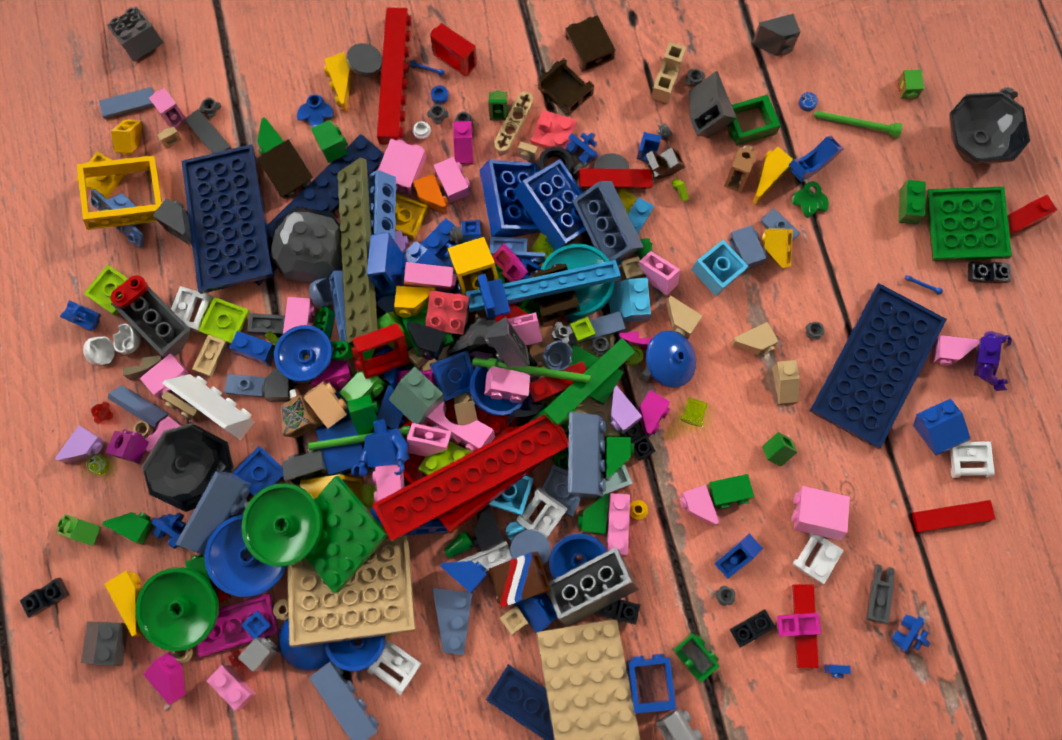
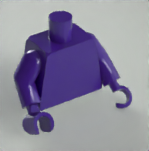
[974,331,1012,391]

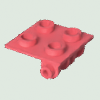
[425,290,469,335]

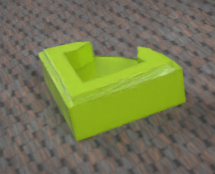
[671,178,689,202]

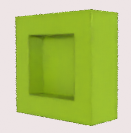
[570,317,596,343]

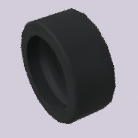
[538,146,573,174]

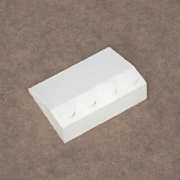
[162,374,255,440]

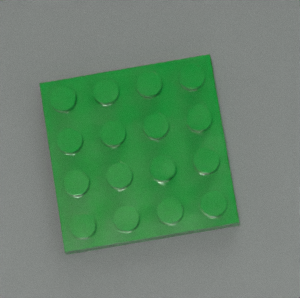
[926,186,1012,261]
[306,476,388,593]

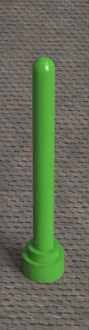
[814,111,903,138]

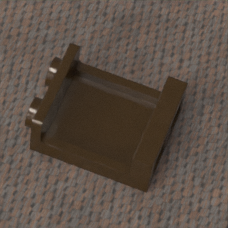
[565,15,615,72]
[538,58,594,116]
[257,139,313,198]
[530,264,581,323]

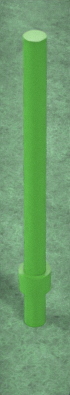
[472,358,591,383]
[308,425,426,451]

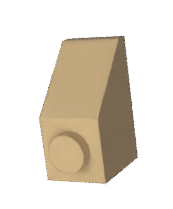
[666,295,703,339]
[731,322,779,355]
[772,360,800,404]

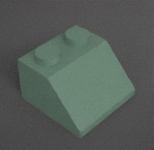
[389,367,445,424]

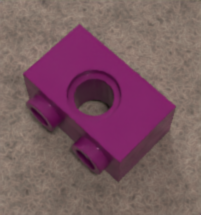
[105,429,149,464]

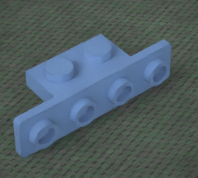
[90,189,144,248]
[490,237,545,265]

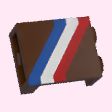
[489,552,551,608]

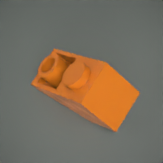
[413,174,449,214]

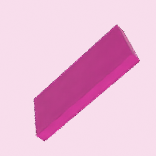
[196,594,280,657]

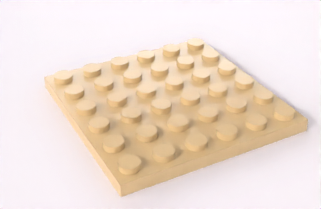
[288,536,416,648]

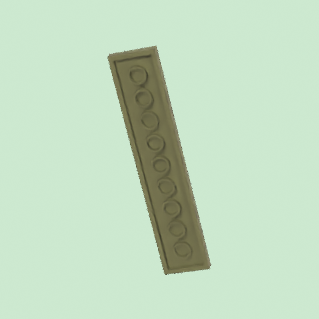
[337,157,378,345]

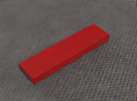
[579,168,652,189]
[912,500,996,533]
[792,584,819,668]

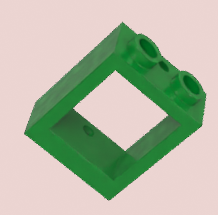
[728,94,781,146]

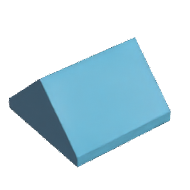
[488,476,534,516]

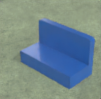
[478,274,510,318]
[514,593,558,633]

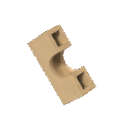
[651,42,686,104]

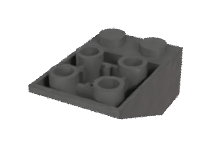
[107,6,164,61]
[689,71,737,138]

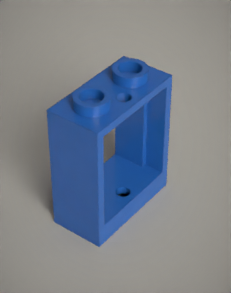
[627,654,676,714]

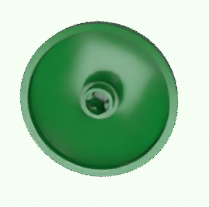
[242,483,323,567]
[136,567,219,651]

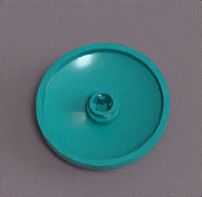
[541,244,615,318]

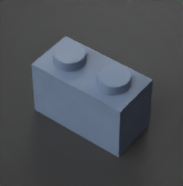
[728,225,767,270]

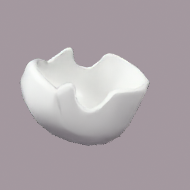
[113,324,141,355]
[83,336,115,365]

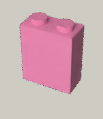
[378,139,427,195]
[404,262,456,293]
[791,486,850,541]

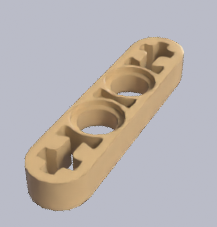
[494,92,533,155]

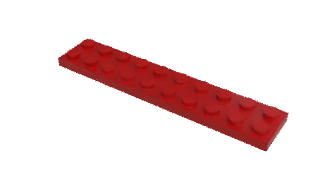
[372,415,569,542]

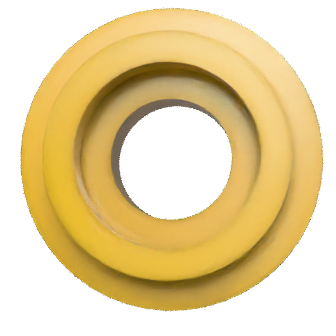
[629,500,648,520]

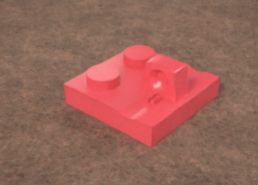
[531,110,577,150]

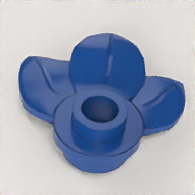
[297,94,333,127]

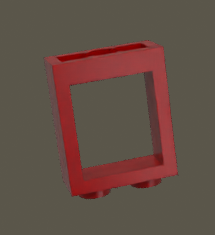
[430,23,477,78]
[351,323,409,379]

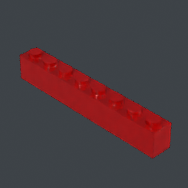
[377,7,412,145]

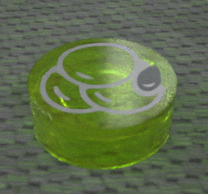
[87,455,109,475]

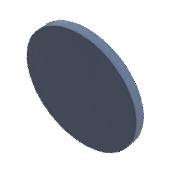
[510,530,550,565]

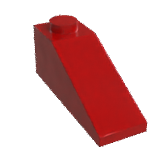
[1008,194,1057,236]
[529,361,587,403]

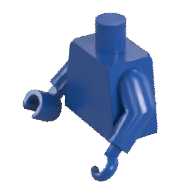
[351,419,410,477]

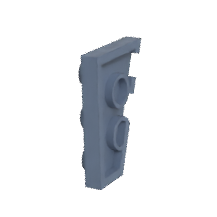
[433,588,473,655]

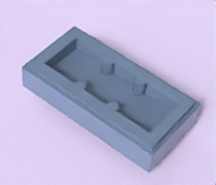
[760,208,800,242]
[224,374,265,397]

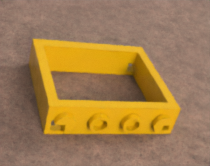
[77,156,162,230]

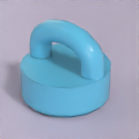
[506,522,525,541]

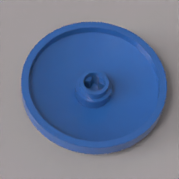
[205,515,287,597]

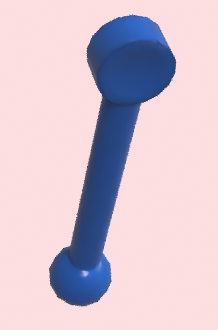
[410,60,445,76]
[905,275,943,295]

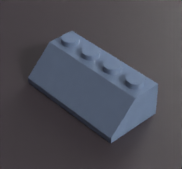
[572,181,643,262]
[568,412,606,498]
[176,471,251,555]

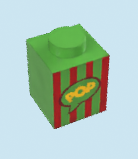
[898,70,924,100]

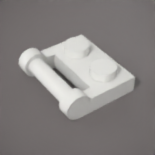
[171,286,214,332]
[950,442,994,478]
[516,488,567,538]
[792,534,844,585]
[367,640,422,696]

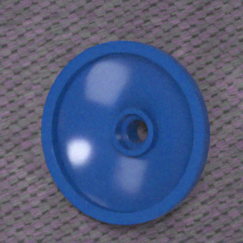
[274,325,332,382]
[646,331,696,388]
[469,359,525,416]
[549,534,607,579]
[278,619,331,670]
[324,635,386,672]

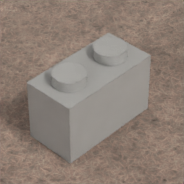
[238,638,280,672]

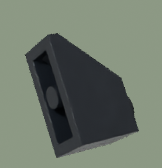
[406,321,446,360]
[472,505,504,551]

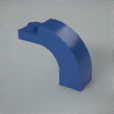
[789,136,844,182]

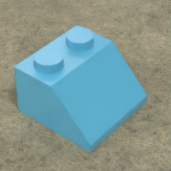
[691,239,749,296]
[609,278,651,322]

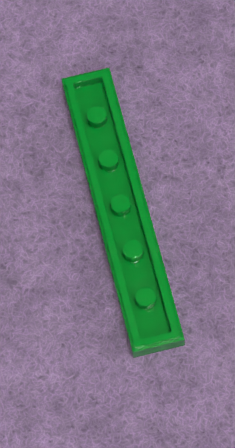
[542,338,635,426]

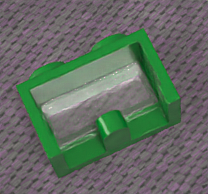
[672,633,720,683]

